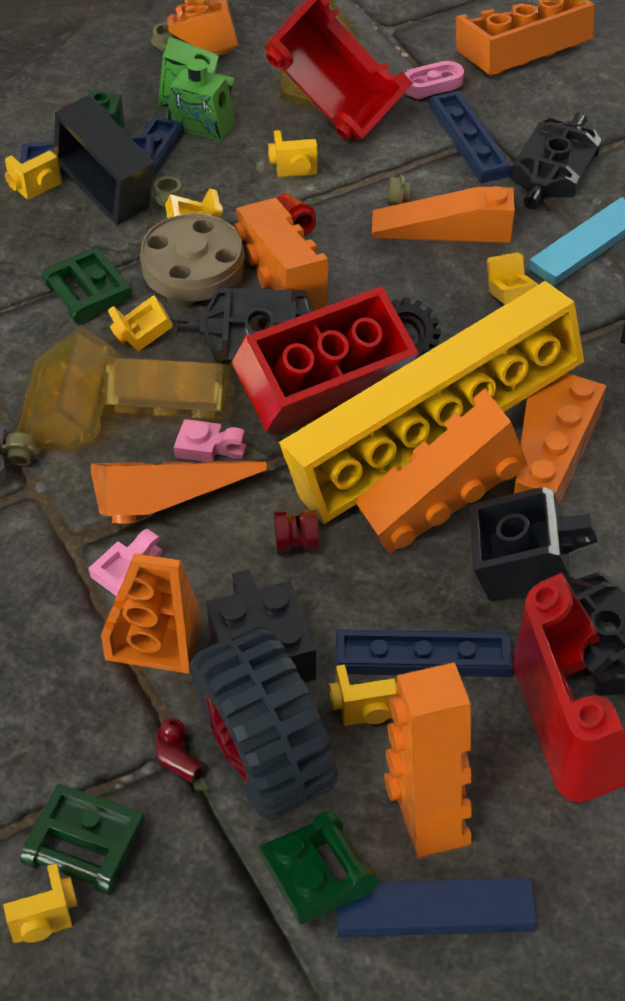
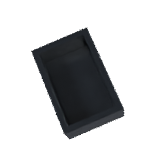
[54,95,154,225]

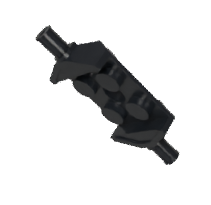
[511,112,601,209]
[177,288,314,365]
[568,572,625,696]

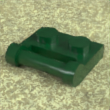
[41,247,132,325]
[20,783,145,895]
[259,810,379,925]

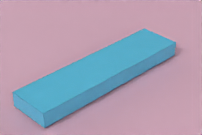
[528,197,625,286]

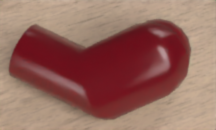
[155,718,205,783]

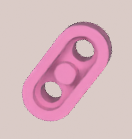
[405,61,464,99]

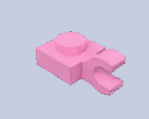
[173,419,247,462]
[88,529,162,596]

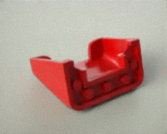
[264,0,413,141]
[513,573,625,803]

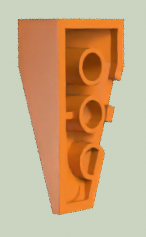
[167,0,239,55]
[372,186,515,243]
[91,460,267,523]
[101,553,202,674]

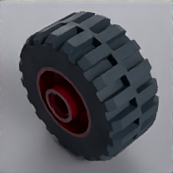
[190,626,338,819]

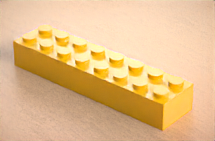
[279,281,585,524]

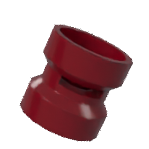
[274,509,319,553]

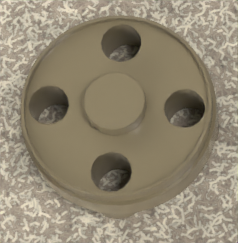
[140,213,245,308]

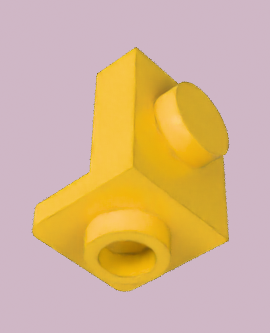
[268,130,317,177]
[5,150,62,200]
[165,188,223,218]
[487,252,538,305]
[108,295,174,352]
[328,665,396,726]
[3,863,78,944]

